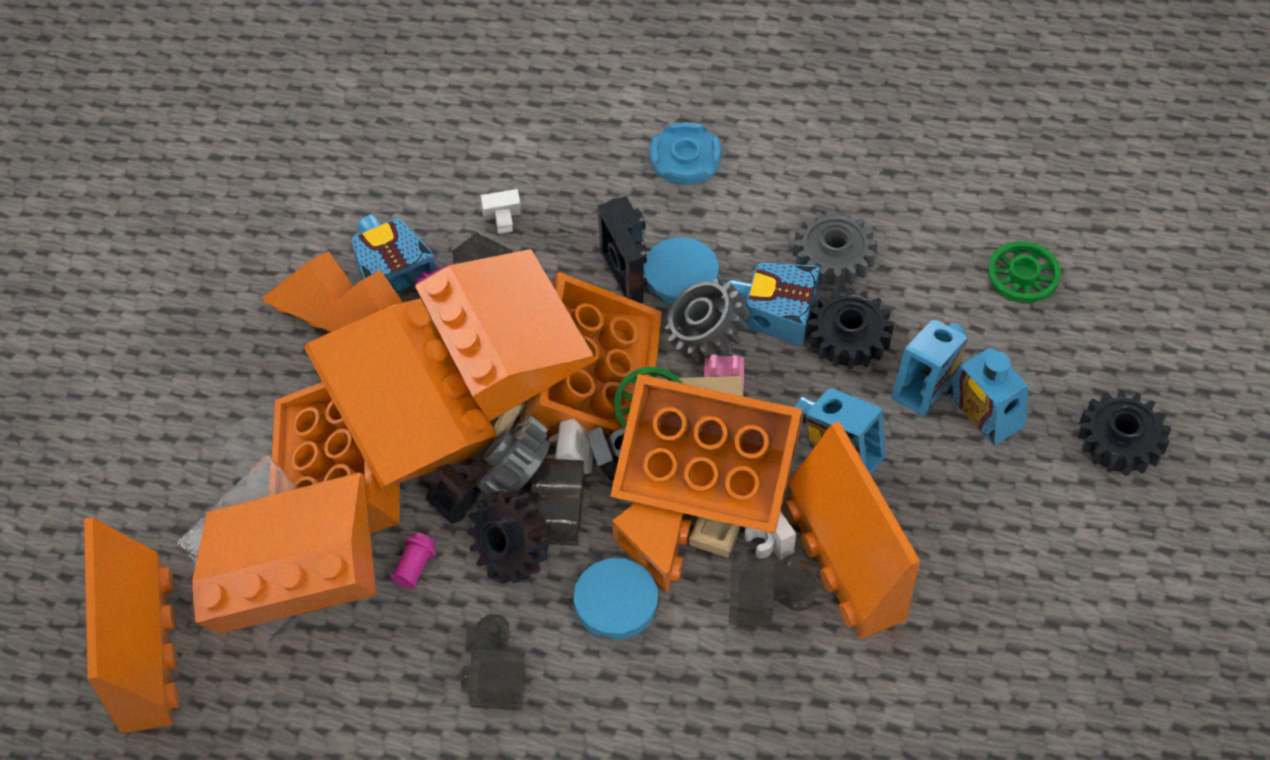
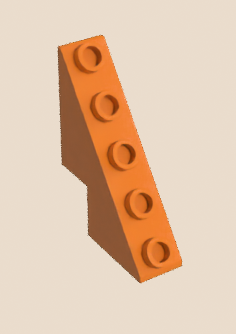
[262,251,403,332]
[612,503,691,593]

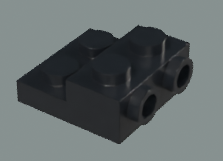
[598,196,647,303]

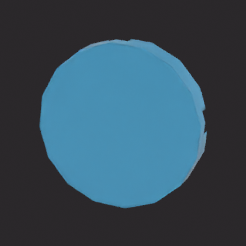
[649,122,722,185]
[643,237,719,305]
[574,558,658,640]

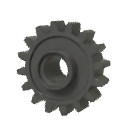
[793,210,877,287]
[665,279,750,363]
[475,415,550,494]

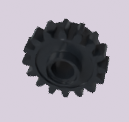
[807,288,894,369]
[1077,390,1171,476]
[467,489,550,584]

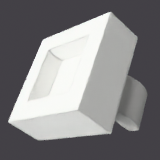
[480,189,520,234]
[546,418,594,475]
[745,512,796,560]

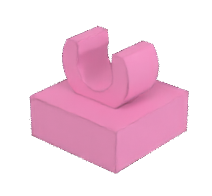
[704,355,744,393]

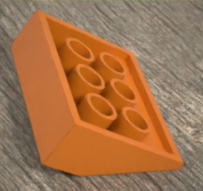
[415,249,596,422]
[519,272,662,437]
[304,298,497,489]
[610,374,804,534]
[270,382,400,534]
[783,422,920,639]
[192,472,377,634]
[84,517,180,734]

